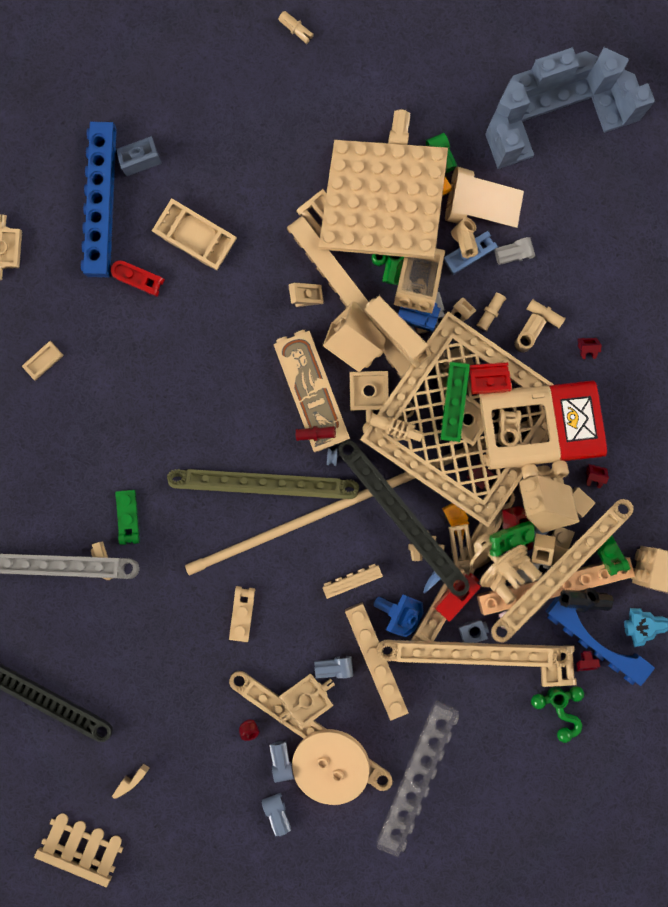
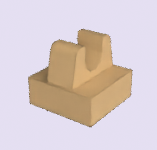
[451,298,477,321]

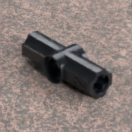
[559,588,614,613]

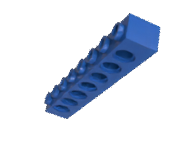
[81,122,117,277]

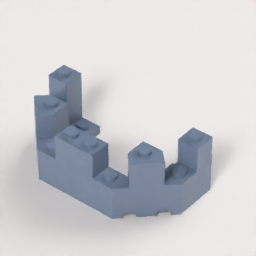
[485,47,655,169]

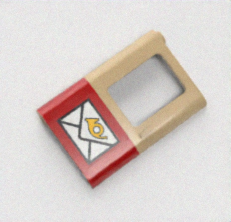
[479,380,607,470]

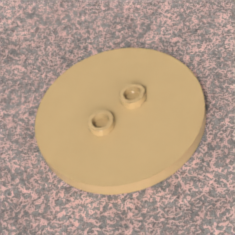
[292,729,370,805]

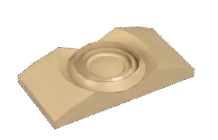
[152,198,237,270]

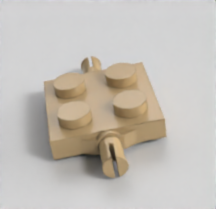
[0,214,22,280]
[277,674,335,729]

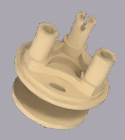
[470,534,542,605]

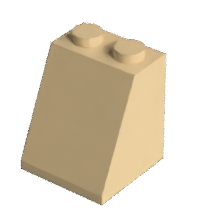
[323,301,386,372]
[519,475,579,533]

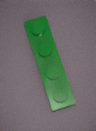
[440,362,470,442]

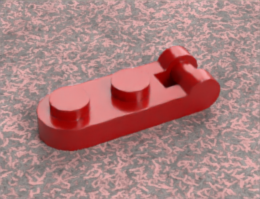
[111,260,165,297]

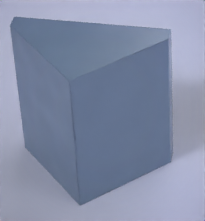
[117,136,162,176]

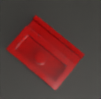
[469,362,512,394]

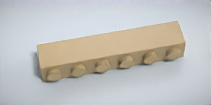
[345,602,408,721]

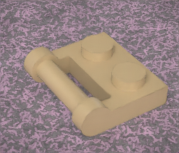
[296,189,327,238]
[541,645,577,687]

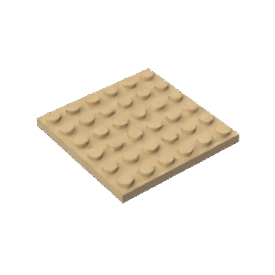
[319,140,448,259]

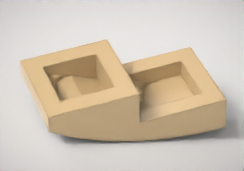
[112,764,149,799]

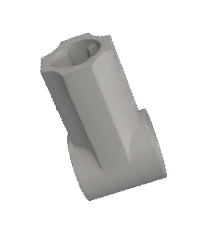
[495,237,535,265]

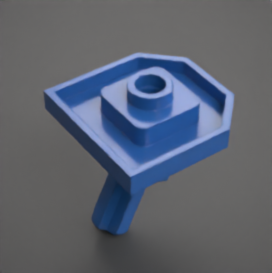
[374,595,423,637]

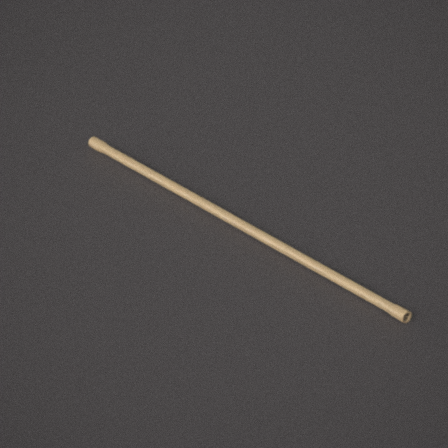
[185,416,539,576]

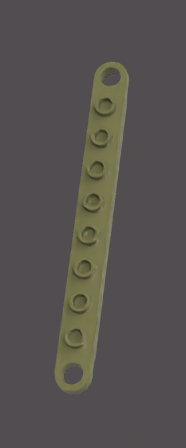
[167,469,359,499]

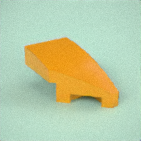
[442,503,469,541]

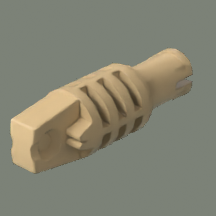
[369,414,423,442]

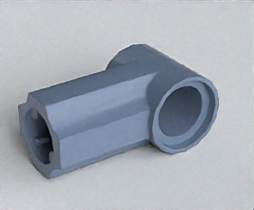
[314,656,353,678]
[270,741,294,783]
[262,793,291,836]

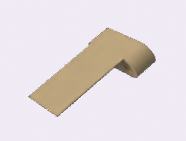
[445,167,524,228]

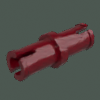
[295,426,336,441]

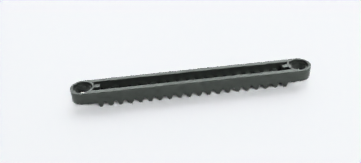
[0,663,113,742]

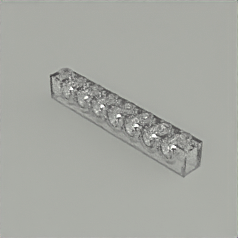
[376,699,459,857]

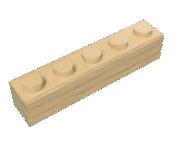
[322,564,383,599]

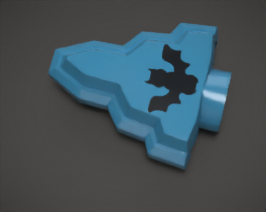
[624,608,668,647]

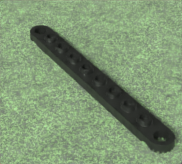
[338,440,469,596]

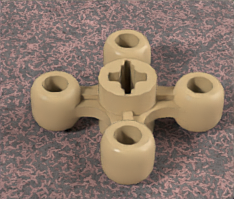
[519,460,569,494]

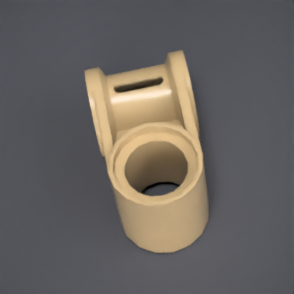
[498,409,521,447]

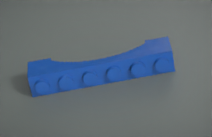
[545,596,655,686]

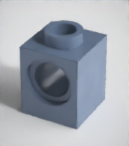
[458,618,489,643]

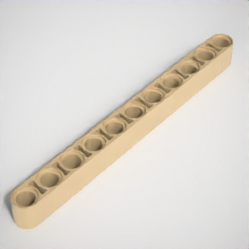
[286,216,424,385]

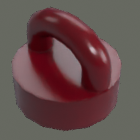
[239,719,259,741]

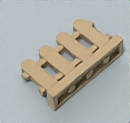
[34,813,123,887]

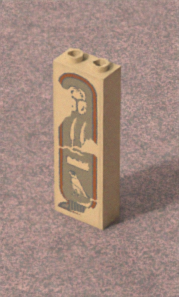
[273,330,350,453]

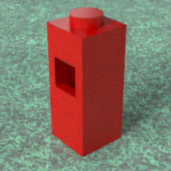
[433,573,481,622]

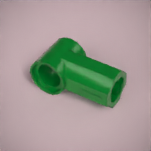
[426,133,457,174]
[382,255,404,285]

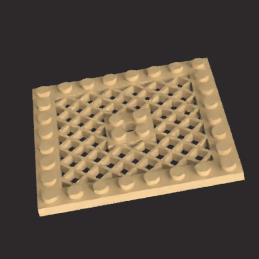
[360,312,554,527]

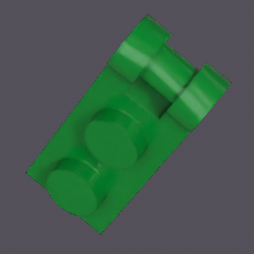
[115,490,140,545]
[489,521,535,557]
[597,535,630,576]

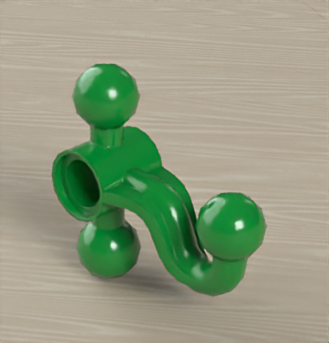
[531,686,584,743]

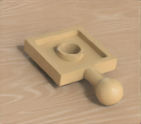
[350,371,389,433]

